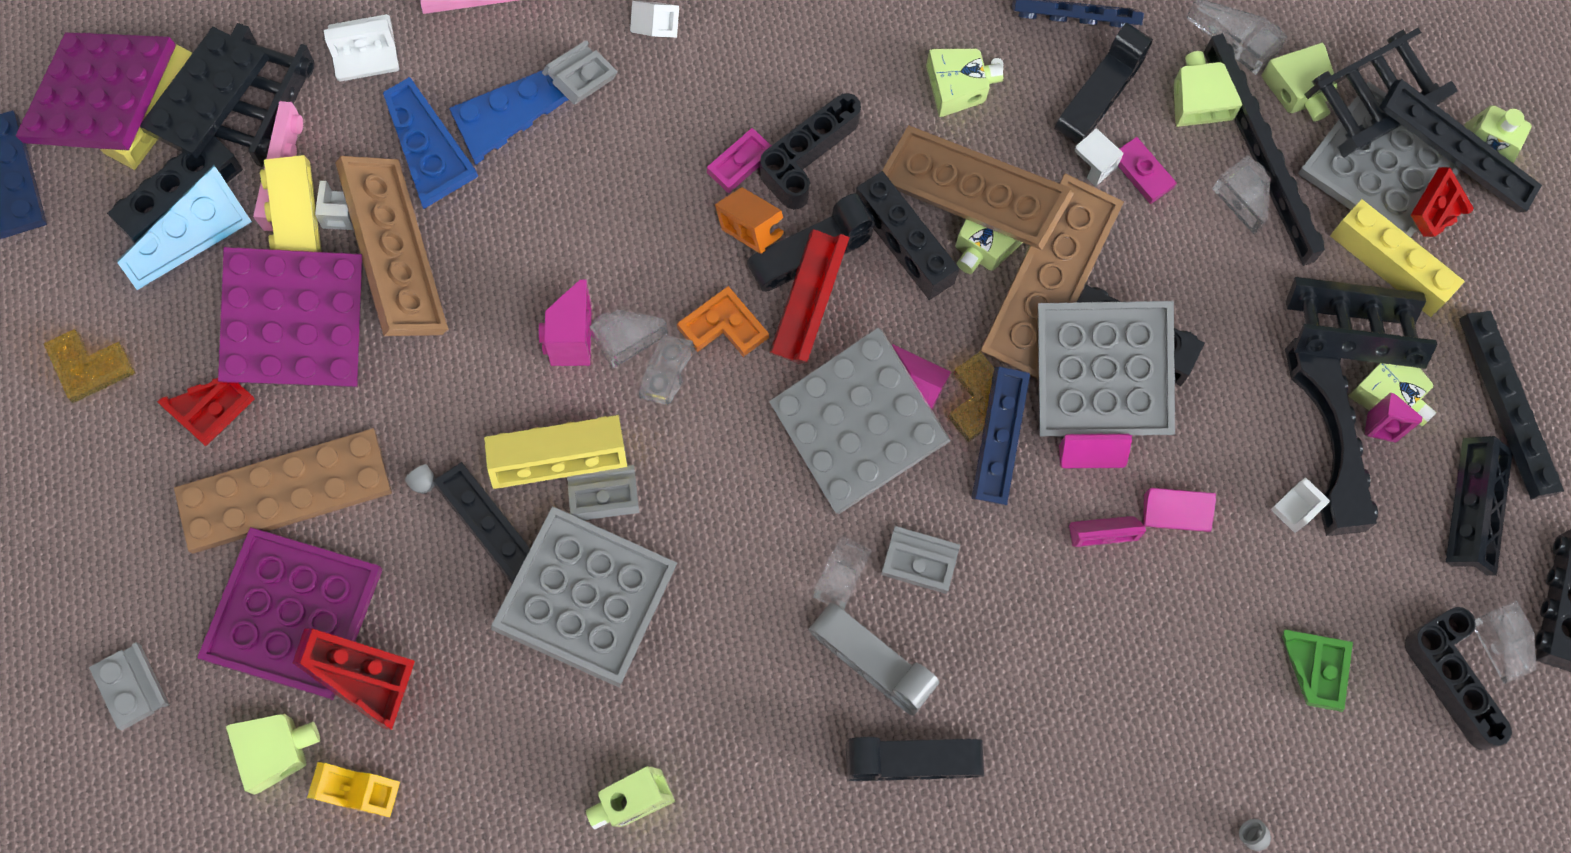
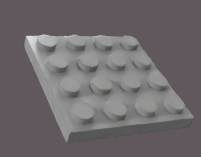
[1298,81,1461,238]
[1038,301,1175,436]
[769,328,951,514]
[491,506,677,688]

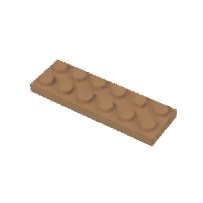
[882,125,1074,250]
[335,156,448,336]
[979,173,1124,380]
[174,428,393,554]

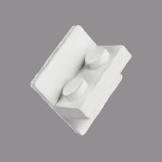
[324,14,399,82]

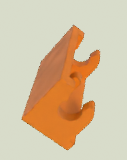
[715,187,784,254]

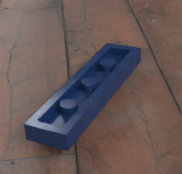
[971,367,1030,505]

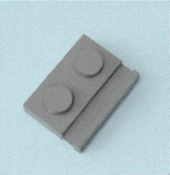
[542,40,618,105]
[567,465,640,520]
[881,526,960,594]
[89,642,170,730]

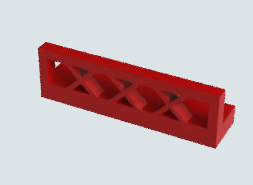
[769,229,850,364]

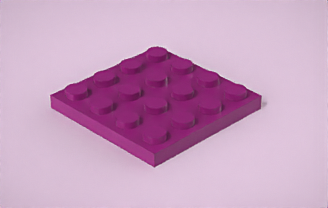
[16,32,176,151]
[218,247,363,387]
[197,527,383,701]

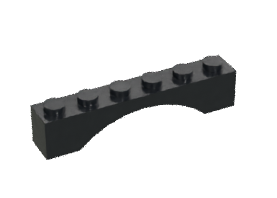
[1285,338,1378,536]

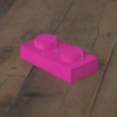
[707,128,771,193]

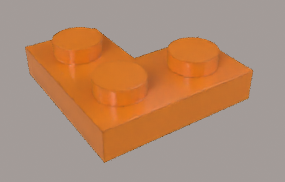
[677,286,769,357]

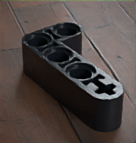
[1054,22,1154,144]
[760,93,861,210]
[747,193,874,292]
[1405,607,1512,750]
[845,737,985,781]

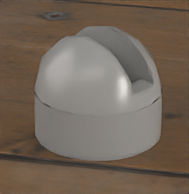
[405,464,435,494]
[1239,819,1271,852]

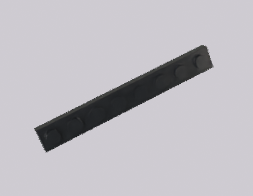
[1203,33,1325,266]

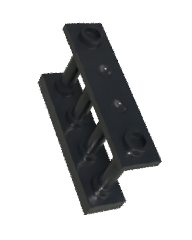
[214,23,314,167]
[1304,27,1458,158]
[1286,277,1438,369]

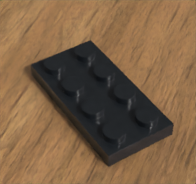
[140,26,269,159]

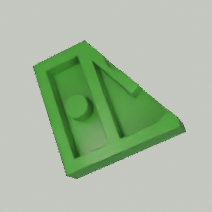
[1282,630,1353,712]

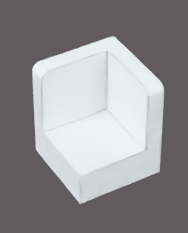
[630,1,679,37]
[1075,128,1124,187]
[315,180,354,230]
[1270,478,1330,533]

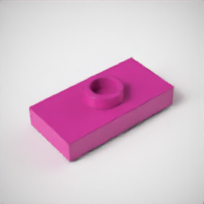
[1118,137,1177,204]

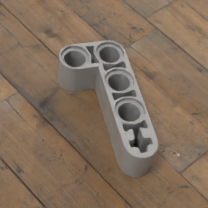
[808,603,940,716]

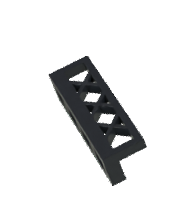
[1446,436,1513,576]

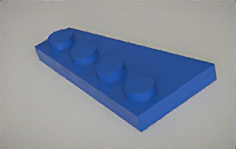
[449,70,569,165]
[383,77,478,209]

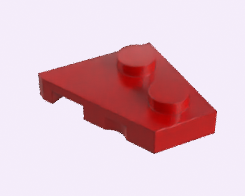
[1410,167,1474,237]
[157,378,255,447]

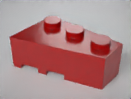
[292,628,415,730]

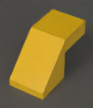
[307,762,400,817]

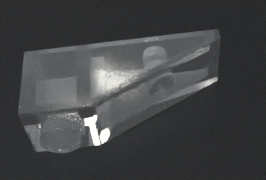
[1187,0,1288,75]

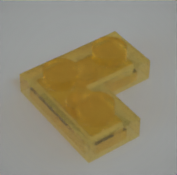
[43,329,136,403]
[948,351,994,442]

